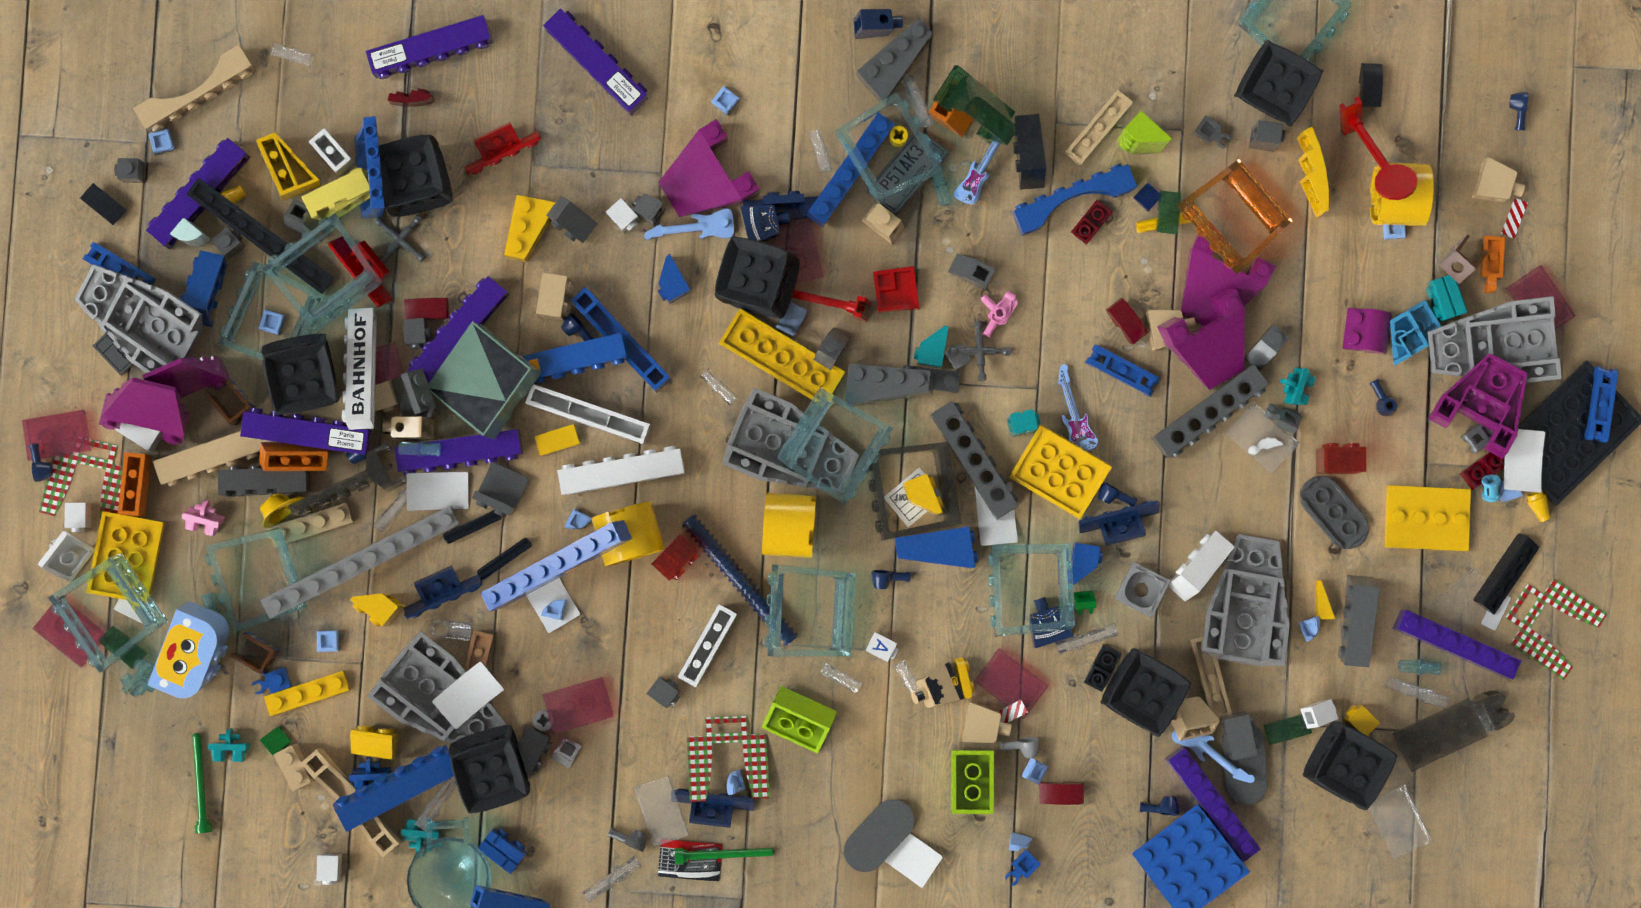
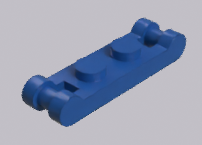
[82,241,156,284]
[1085,344,1160,397]
[1585,366,1618,443]

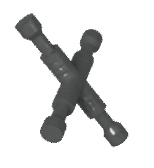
[374,214,426,264]
[950,321,1011,381]

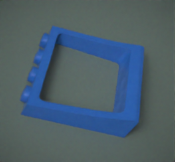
[354,116,384,219]

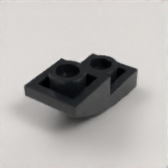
[1359,63,1383,107]
[80,183,127,225]
[1084,643,1122,692]

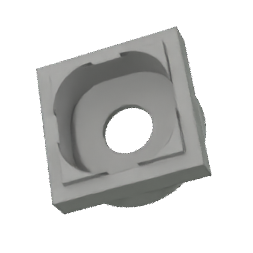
[1114,562,1170,618]

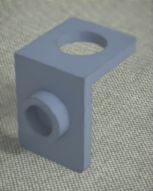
[776,302,807,336]

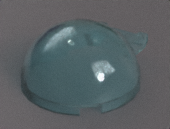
[407,817,492,908]

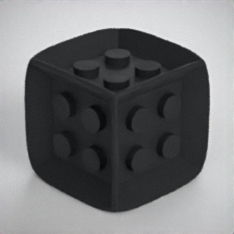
[1234,40,1324,127]
[379,134,453,217]
[715,236,800,319]
[261,333,339,414]
[1100,648,1192,737]
[1303,721,1397,810]
[449,725,530,814]

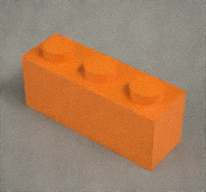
[259,442,328,471]
[118,452,152,517]

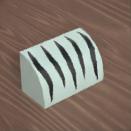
[170,218,211,247]

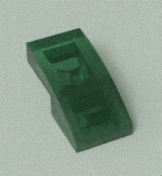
[1156,190,1181,235]
[99,626,148,669]
[1263,713,1312,745]

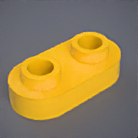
[954,657,975,700]

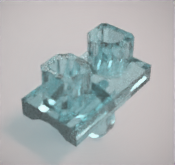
[120,658,155,697]

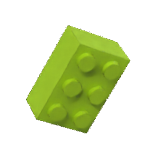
[951,749,994,814]

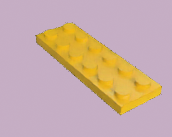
[718,308,845,407]

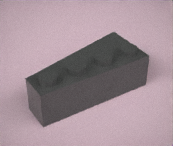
[857,18,932,107]
[845,363,935,407]
[217,465,311,497]
[1338,575,1380,668]

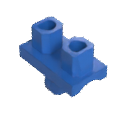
[349,756,391,789]

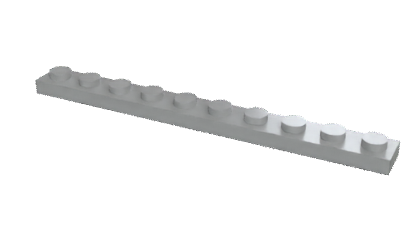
[260,506,459,619]

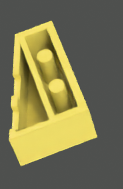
[301,168,370,223]

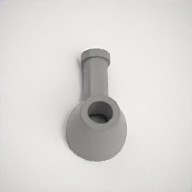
[1000,737,1039,758]

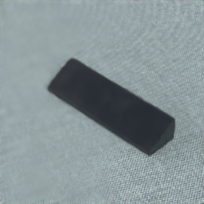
[1473,533,1540,615]

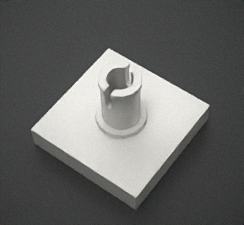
[38,531,95,582]

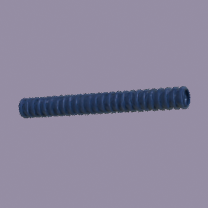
[682,514,798,646]

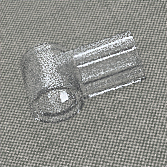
[430,619,473,641]

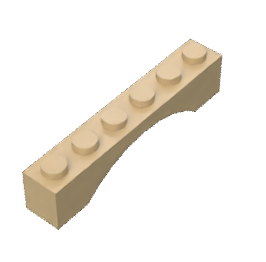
[133,45,256,133]
[301,748,403,858]

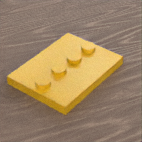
[1009,424,1112,519]
[1384,485,1471,551]
[86,511,165,604]

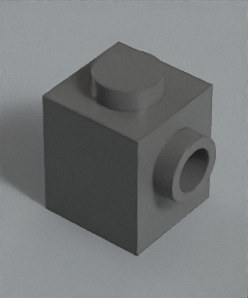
[114,158,145,183]
[211,227,245,259]
[403,318,431,349]
[646,677,680,709]

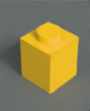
[1344,705,1380,736]

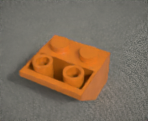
[928,77,984,138]

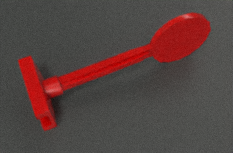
[1339,97,1418,200]
[792,290,872,322]

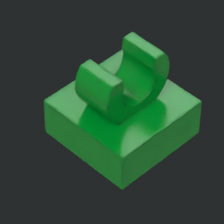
[1072,590,1096,615]

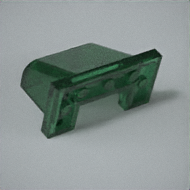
[933,65,1015,145]

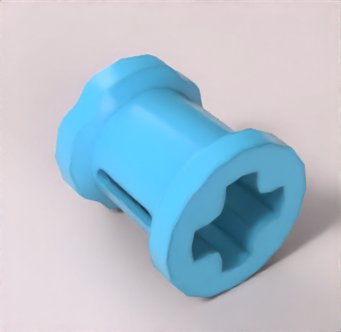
[1482,474,1501,502]

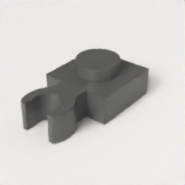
[1193,115,1231,149]
[1264,403,1302,434]

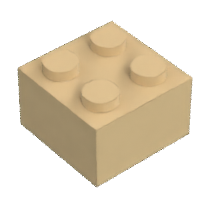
[536,273,574,322]

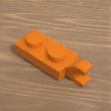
[1480,236,1505,293]

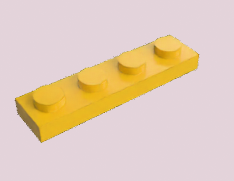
[264,671,350,716]

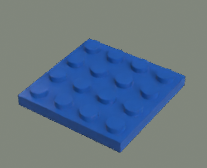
[1132,803,1251,908]

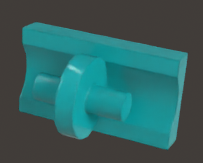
[1280,368,1316,405]
[208,728,251,762]
[401,819,441,855]

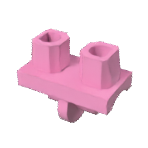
[182,500,225,536]

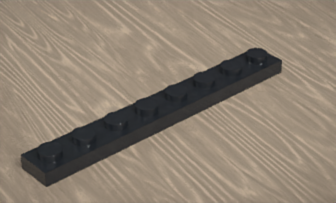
[186,178,334,294]

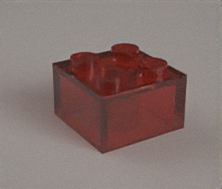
[1316,443,1366,474]
[651,534,699,581]

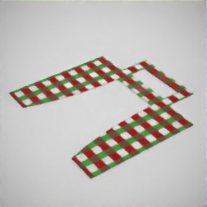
[39,437,123,520]
[1505,578,1607,680]
[687,716,770,802]

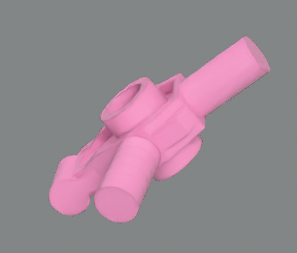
[980,290,1018,338]

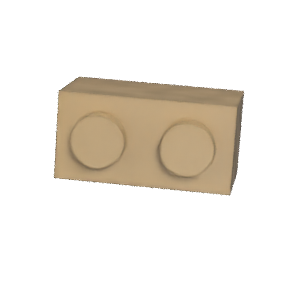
[274,744,315,792]

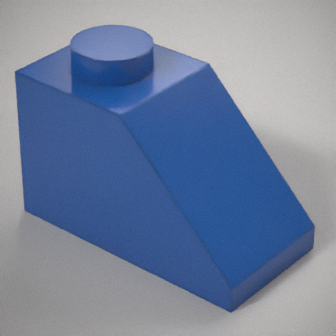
[658,254,691,304]
[1068,543,1103,585]

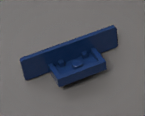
[743,191,819,219]
[1078,500,1160,546]
[404,565,482,619]
[671,788,755,828]

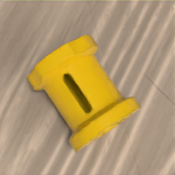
[889,126,908,148]

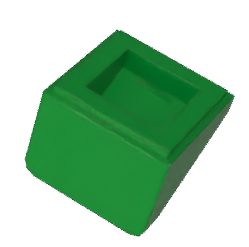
[260,726,292,756]

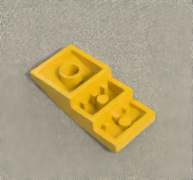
[1297,127,1329,218]

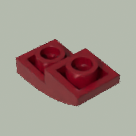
[387,88,434,107]
[1071,200,1113,245]
[404,298,449,320]
[1106,298,1149,345]
[1460,452,1505,490]
[1039,781,1084,805]

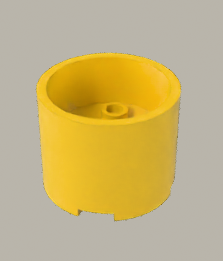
[1369,162,1434,226]
[762,492,816,558]
[591,501,665,567]

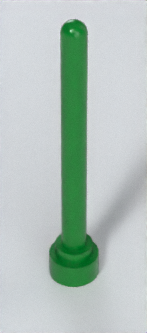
[192,733,212,834]
[675,848,775,865]

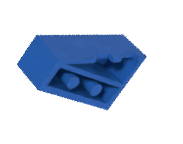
[180,250,227,327]

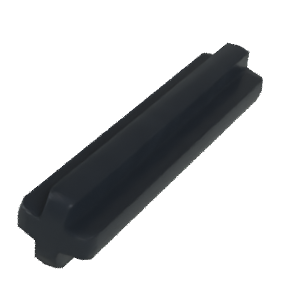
[443,510,502,544]
[477,538,532,579]

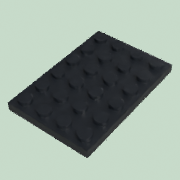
[1518,360,1641,506]

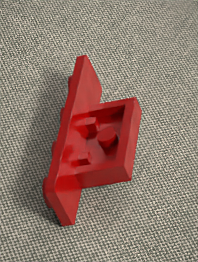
[465,122,541,175]
[328,236,392,308]

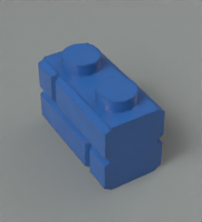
[478,827,528,874]

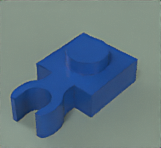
[252,667,292,694]
[1004,849,1041,886]

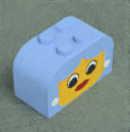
[148,601,230,698]

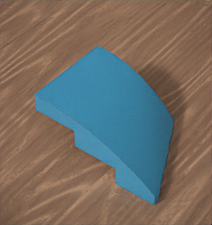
[1390,300,1441,366]

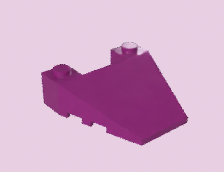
[658,119,760,218]
[1181,229,1276,326]
[1157,288,1245,390]
[1428,353,1527,459]
[141,356,231,398]
[99,377,190,445]

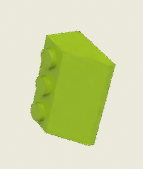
[1117,111,1172,154]
[761,685,837,754]

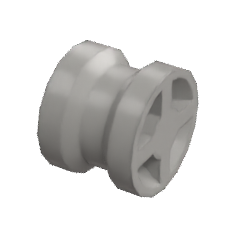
[533,710,555,731]

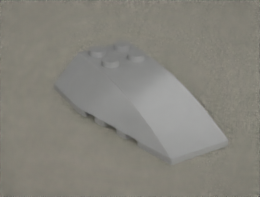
[74,264,203,373]
[1428,296,1562,383]
[722,387,859,493]
[1201,534,1290,666]
[367,631,506,743]

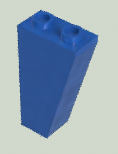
[894,527,978,568]
[470,885,550,908]

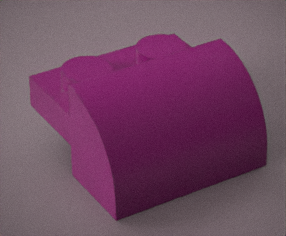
[1342,308,1392,355]

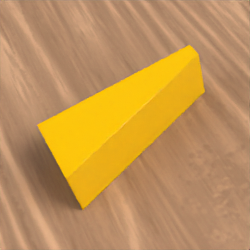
[1315,580,1335,619]

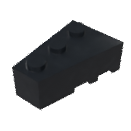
[1011,114,1046,190]

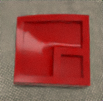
[873,266,920,313]

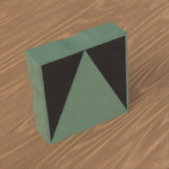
[428,321,542,439]

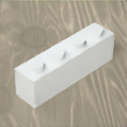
[678,604,737,687]

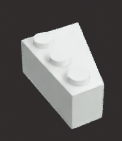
[1168,531,1235,601]

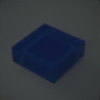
[1133,183,1163,212]

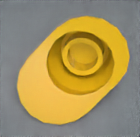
[260,493,306,528]

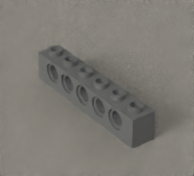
[1151,364,1268,459]
[930,401,1019,520]

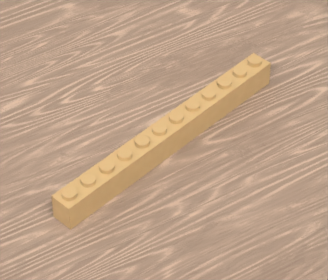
[152,380,398,487]

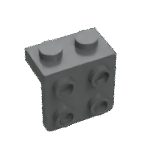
[391,368,436,417]
[472,463,529,517]

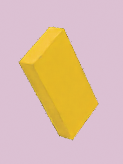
[534,424,580,456]

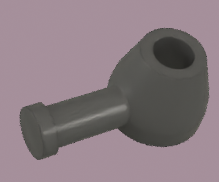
[608,827,647,852]

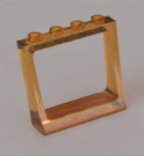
[1177,159,1293,274]

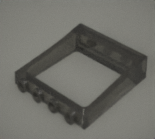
[865,442,961,541]

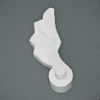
[1248,437,1283,455]

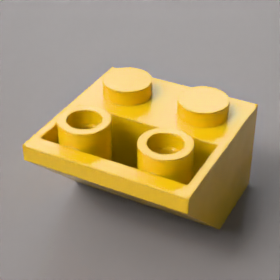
[902,474,944,515]
[350,593,405,627]
[350,724,400,759]

